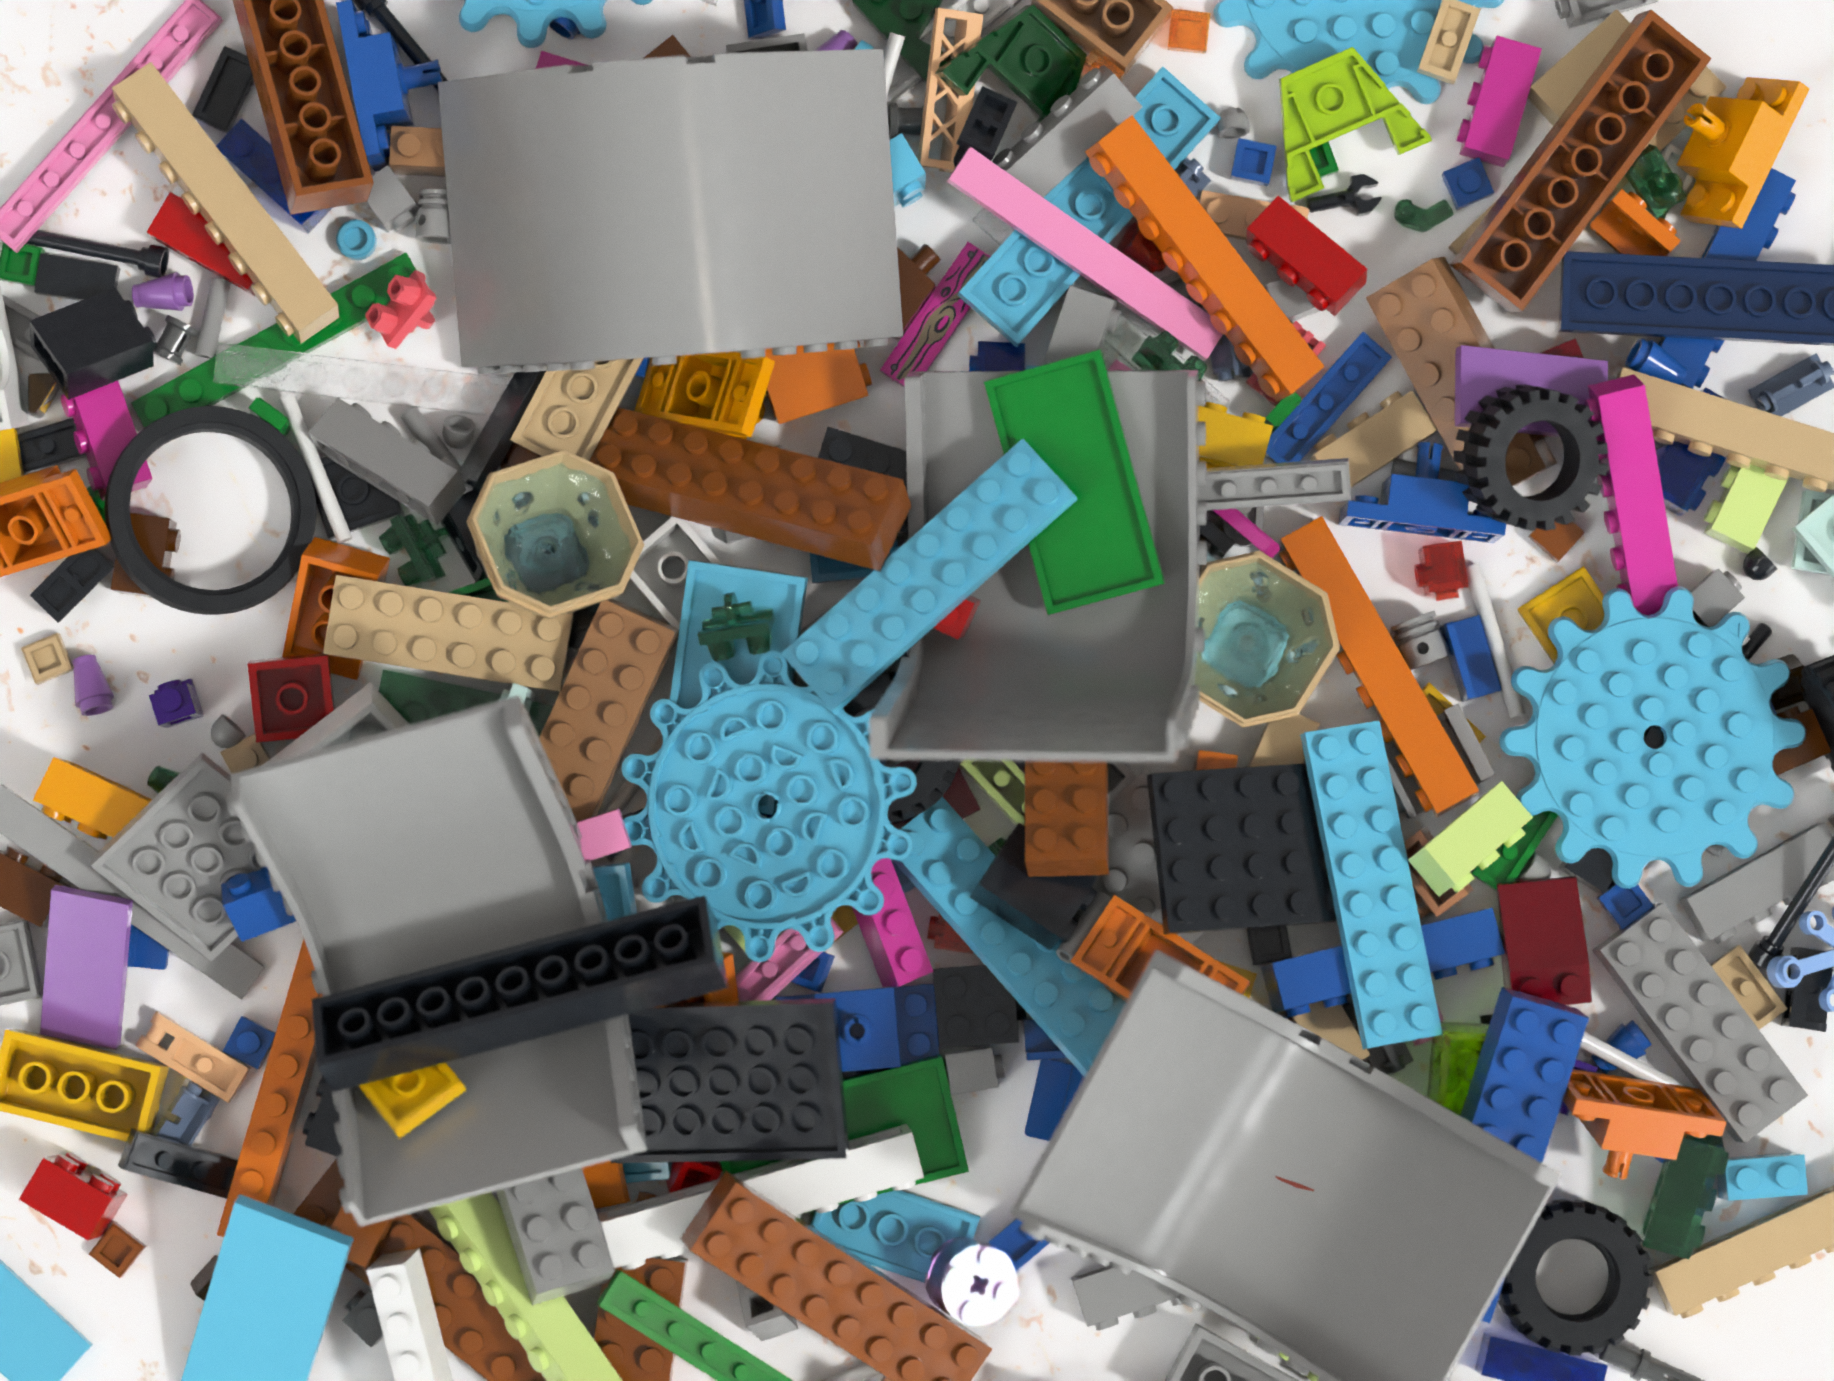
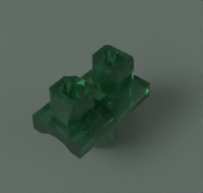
[1624,144,1687,219]
[1131,331,1208,381]
[379,514,449,586]
[697,592,775,661]

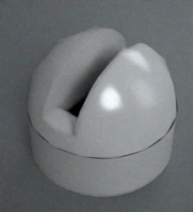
[1217,107,1250,139]
[442,415,475,449]
[211,714,246,748]
[1517,852,1551,881]

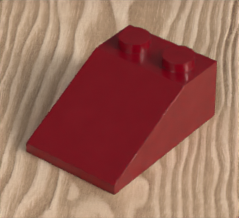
[1496,876,1592,1005]

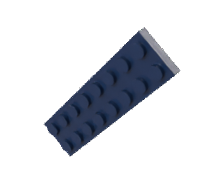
[1559,251,1834,346]

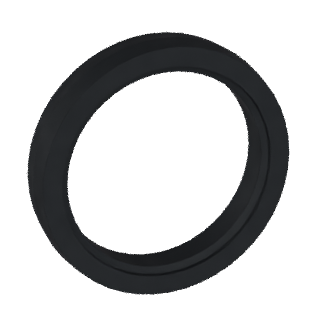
[104,406,316,615]

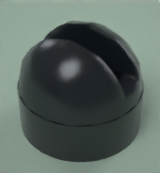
[1743,546,1778,580]

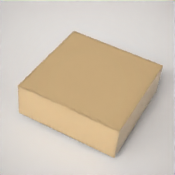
[21,633,74,685]

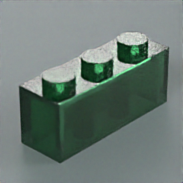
[1641,1132,1729,1259]

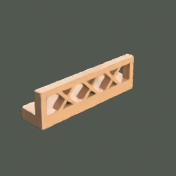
[918,8,983,173]

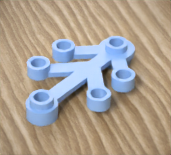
[1767,906,1834,1012]

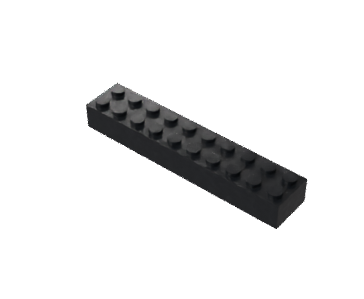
[312,895,728,1092]

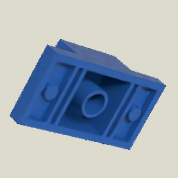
[336,0,443,172]
[1338,442,1506,544]
[776,984,940,1072]

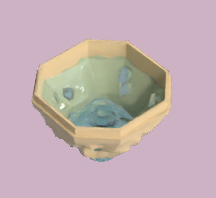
[466,450,644,619]
[1195,551,1340,728]

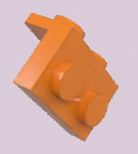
[1589,189,1681,256]

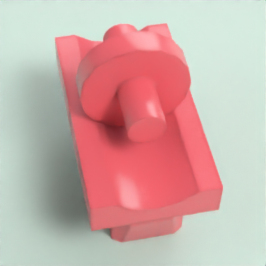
[365,270,437,349]

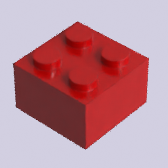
[247,653,335,743]
[18,1152,128,1241]

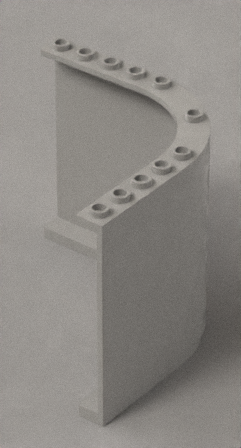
[438,49,903,374]
[869,370,1207,762]
[226,695,647,1226]
[1010,950,1562,1381]

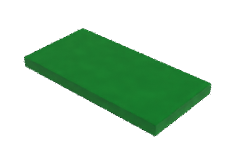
[984,349,1165,615]
[720,1054,969,1214]

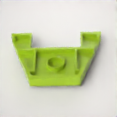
[1279,47,1432,202]

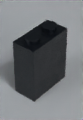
[30,288,157,400]
[970,823,1099,950]

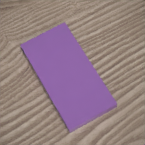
[1455,345,1608,437]
[40,885,133,1049]

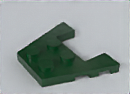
[852,0,951,85]
[935,4,1087,122]

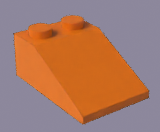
[282,537,390,680]

